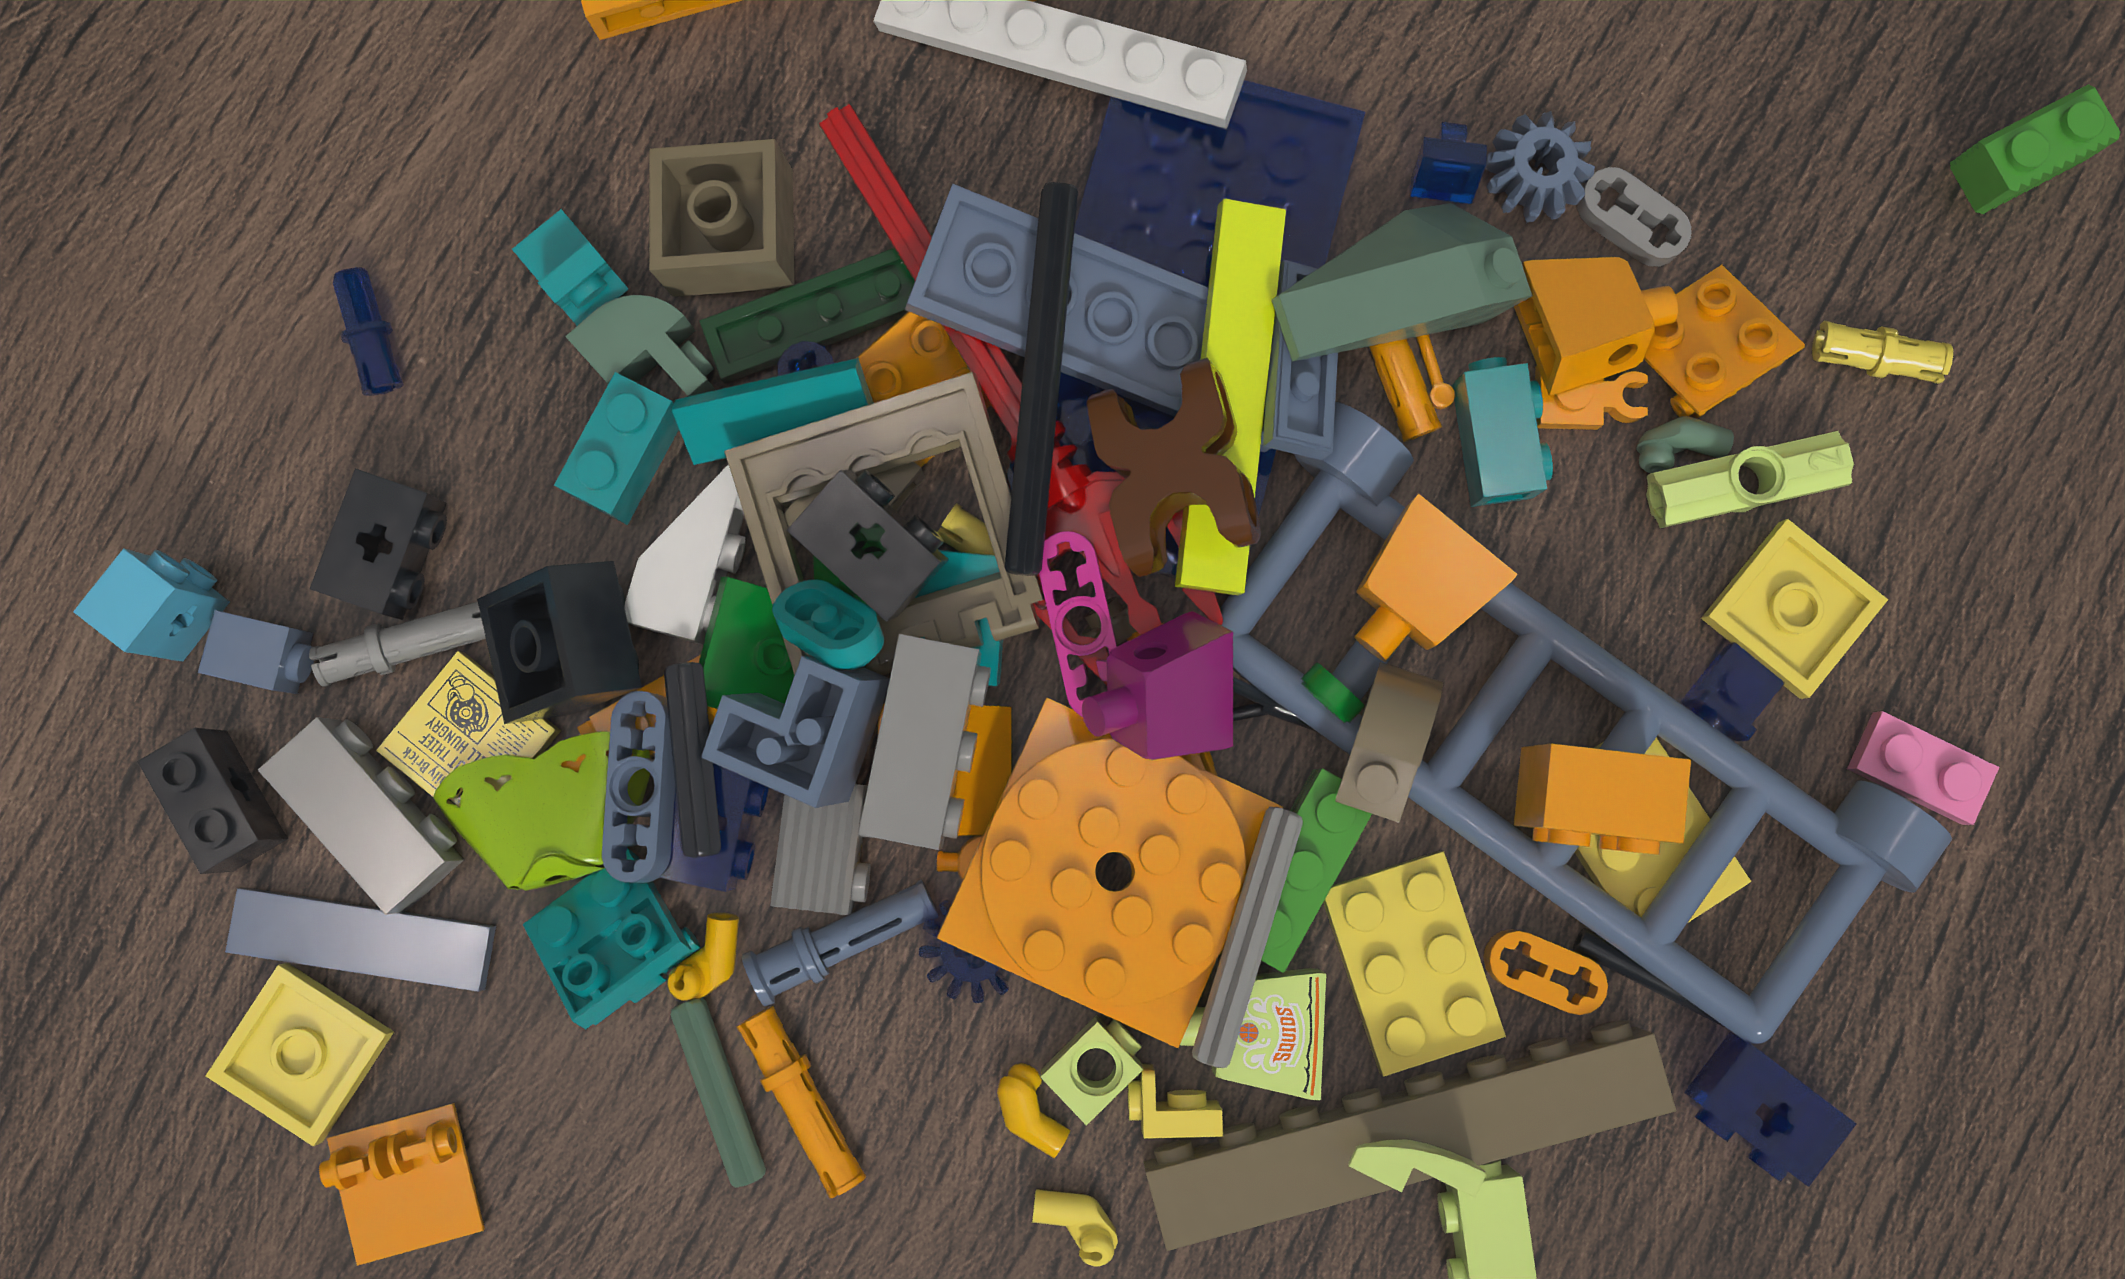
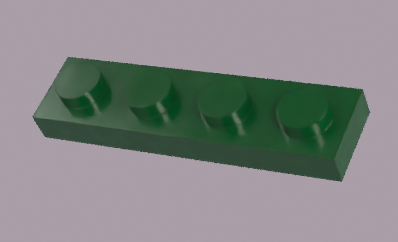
[699,233,933,384]

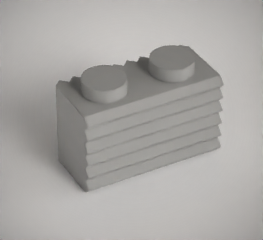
[770,784,873,915]

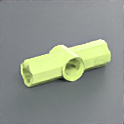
[1646,431,1854,528]

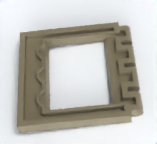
[724,372,1045,676]

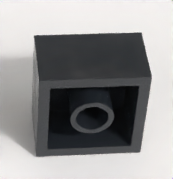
[477,561,642,724]

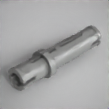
[309,602,486,687]

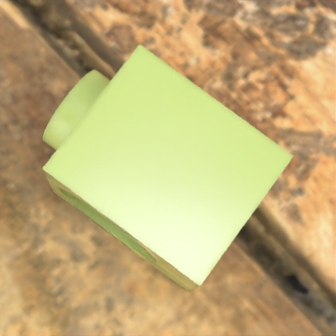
[1041,1015,1143,1125]

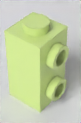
[1438,1160,1537,1279]

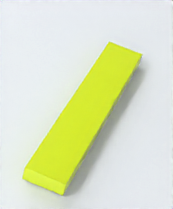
[1175,199,1286,595]

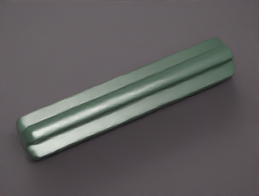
[670,998,766,1188]

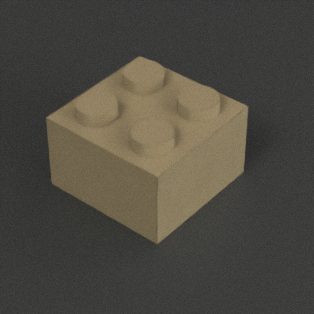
[649,139,794,297]

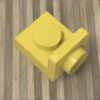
[1128,1064,1223,1139]

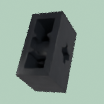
[309,468,447,620]
[787,469,949,622]
[137,728,288,874]

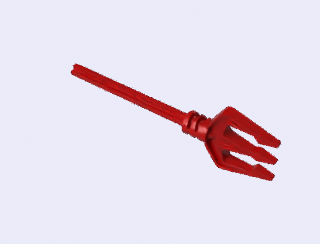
[819,104,1223,685]

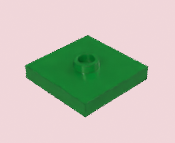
[699,577,795,709]

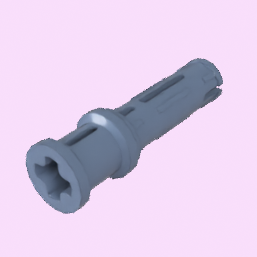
[742,879,939,1007]

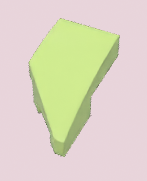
[1348,1139,1487,1198]

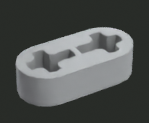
[1577,167,1691,267]

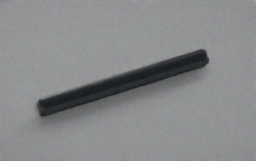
[1004,182,1078,576]

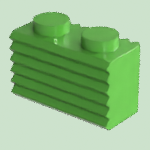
[1950,84,2120,214]

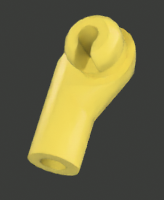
[1032,1189,1118,1266]

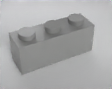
[858,634,991,850]
[258,717,464,915]

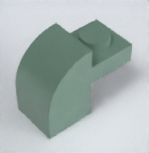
[565,295,716,396]

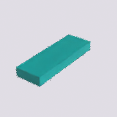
[671,358,874,465]

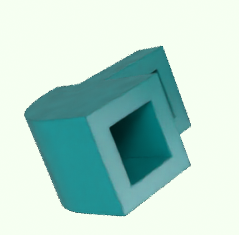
[512,209,629,326]

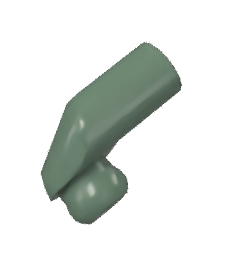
[1636,416,1734,473]

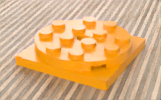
[936,698,1283,1048]

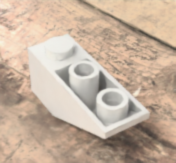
[624,465,745,645]

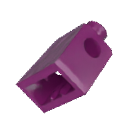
[1082,611,1233,760]

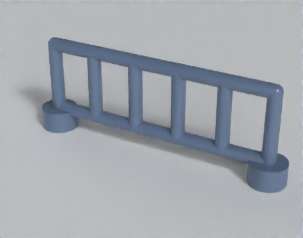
[1220,402,1952,1044]

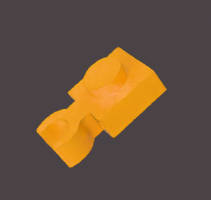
[1535,366,1648,430]

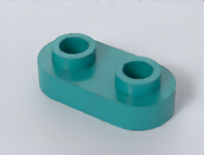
[772,580,885,670]

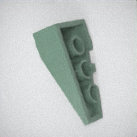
[1272,203,1533,362]

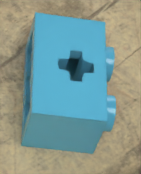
[73,548,230,662]

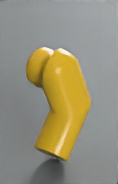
[667,913,739,1000]

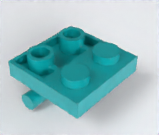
[523,848,701,1030]

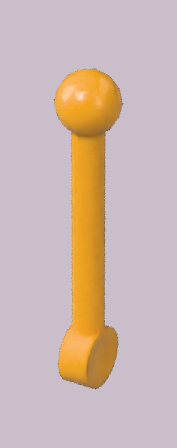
[1417,334,1455,409]

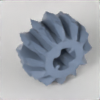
[1484,111,1595,223]

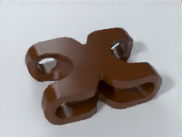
[1087,358,1261,577]

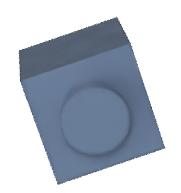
[198,610,314,694]

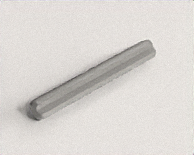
[1192,807,1303,1068]

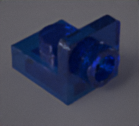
[1680,642,1785,742]

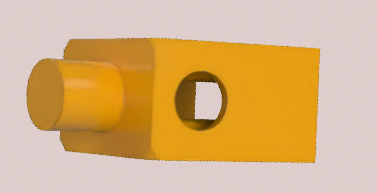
[1514,257,1678,395]
[1355,494,1518,662]

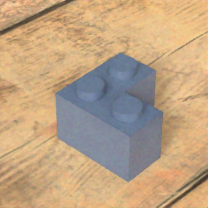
[701,656,890,808]

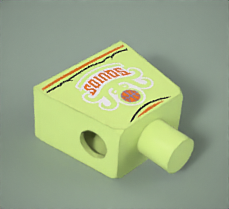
[1180,968,1326,1100]

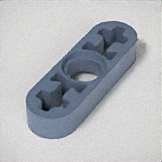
[602,691,675,883]

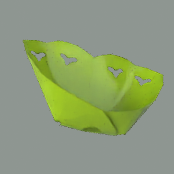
[433,731,650,891]

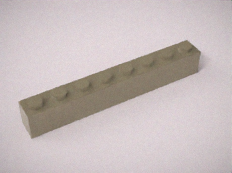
[1143,1020,1676,1251]

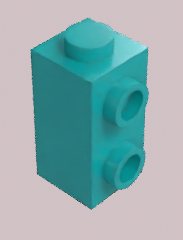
[1452,357,1553,507]

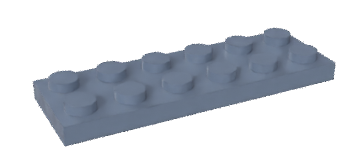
[905,184,1271,452]

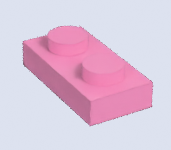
[1847,711,1999,825]

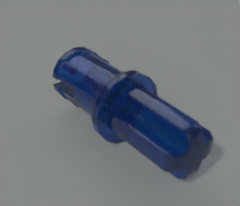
[333,267,404,396]

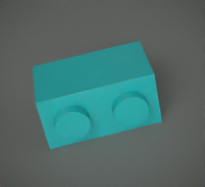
[554,372,679,525]

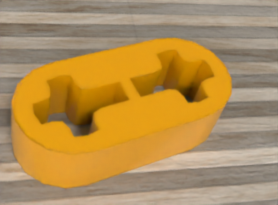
[1483,929,1608,1015]

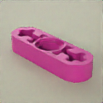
[1039,531,1118,717]

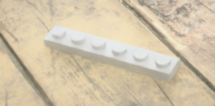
[873,0,1247,129]

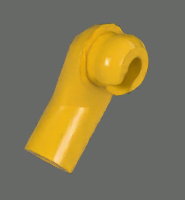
[997,1063,1070,1158]

